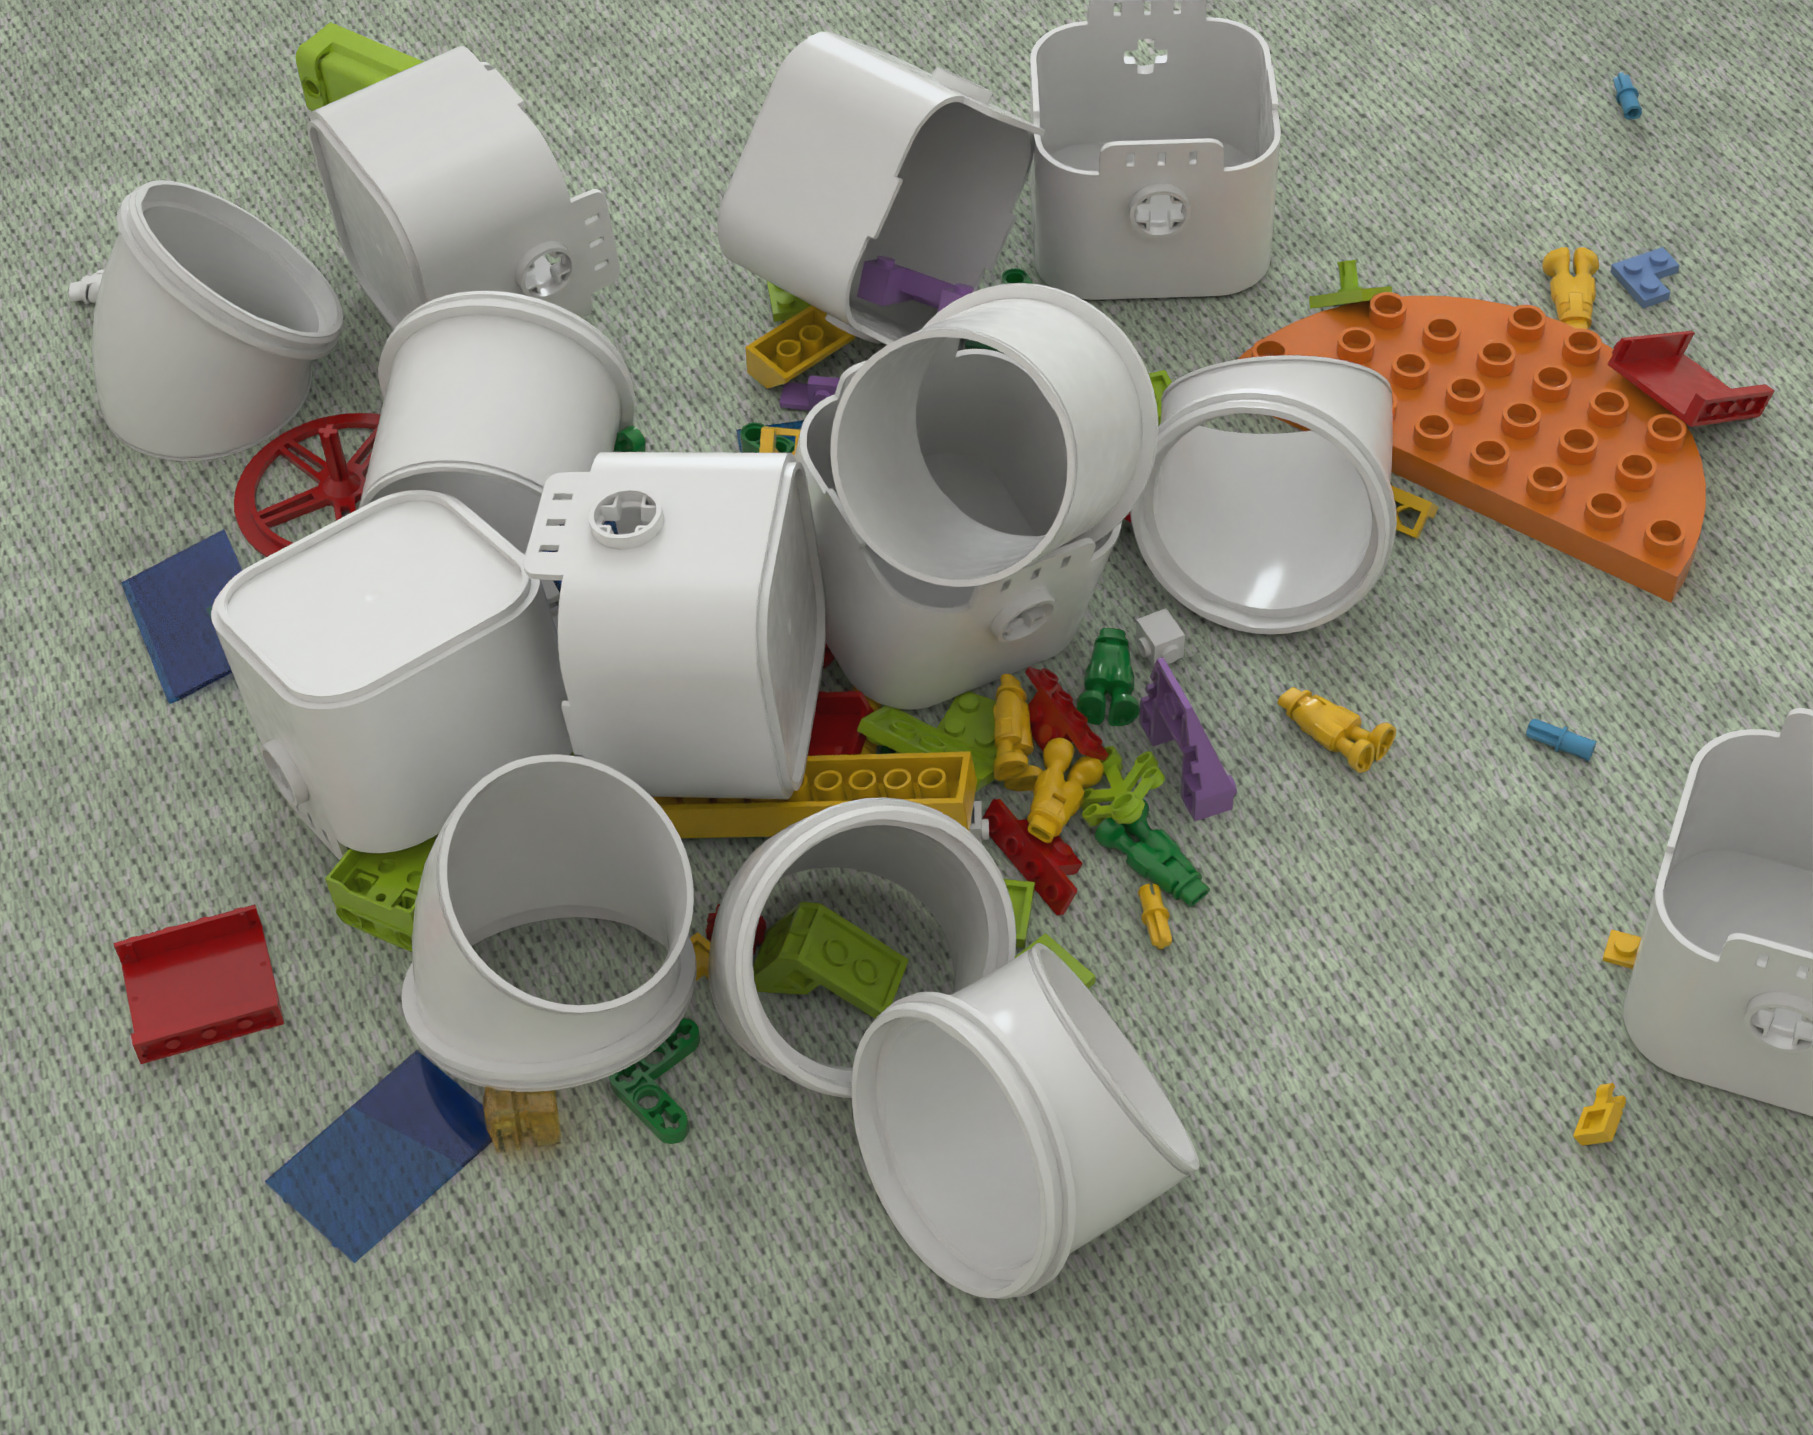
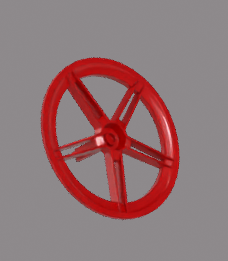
[234,413,381,557]

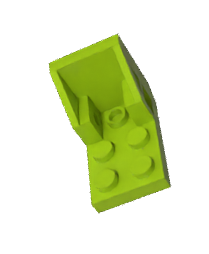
[753,901,909,1019]

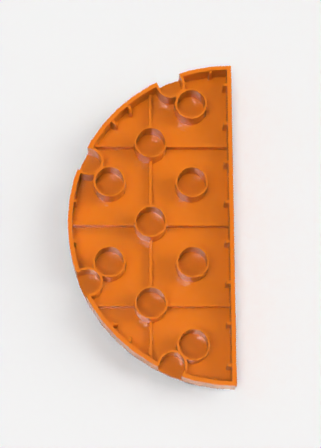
[1238,292,1706,603]

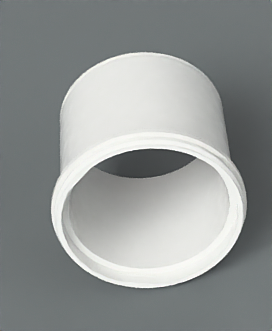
[830,283,1158,587]
[359,291,636,604]

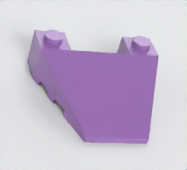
[857,256,974,313]
[1139,657,1237,822]

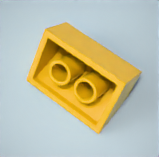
[745,305,855,389]

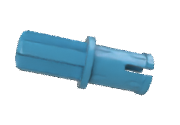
[1613,72,1642,119]
[1526,719,1597,761]

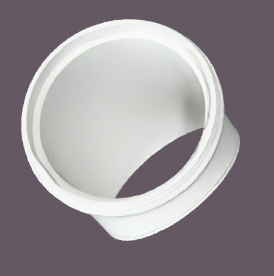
[92,180,343,461]
[1130,355,1397,634]
[401,754,696,1092]
[708,797,1016,1098]
[852,943,1200,1299]

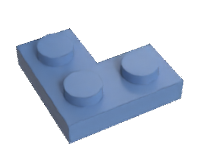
[1610,247,1679,308]

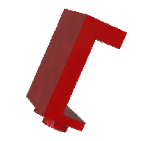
[808,690,874,756]

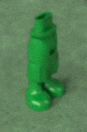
[1076,628,1140,726]
[1094,799,1210,907]

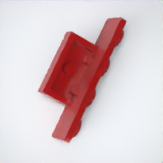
[1025,666,1109,761]
[982,799,1083,916]

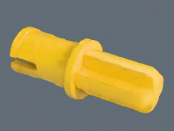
[1138,884,1172,950]

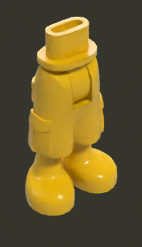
[1542,247,1599,329]
[993,674,1043,791]
[1277,687,1396,773]
[1027,738,1104,843]

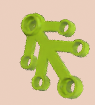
[1080,746,1165,827]

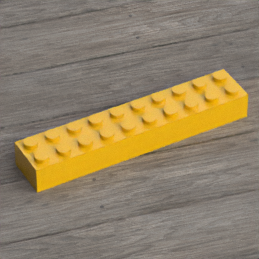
[651,751,977,838]

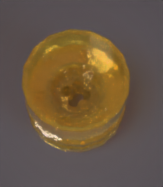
[483,1086,561,1154]

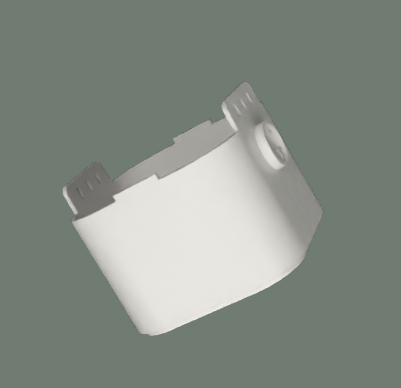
[1030,0,1281,300]
[717,32,1047,345]
[307,46,620,330]
[794,337,1122,710]
[523,452,826,799]
[211,490,573,860]
[1623,708,1813,1116]

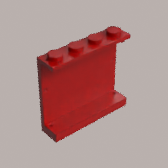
[1607,330,1775,427]
[114,904,285,1064]

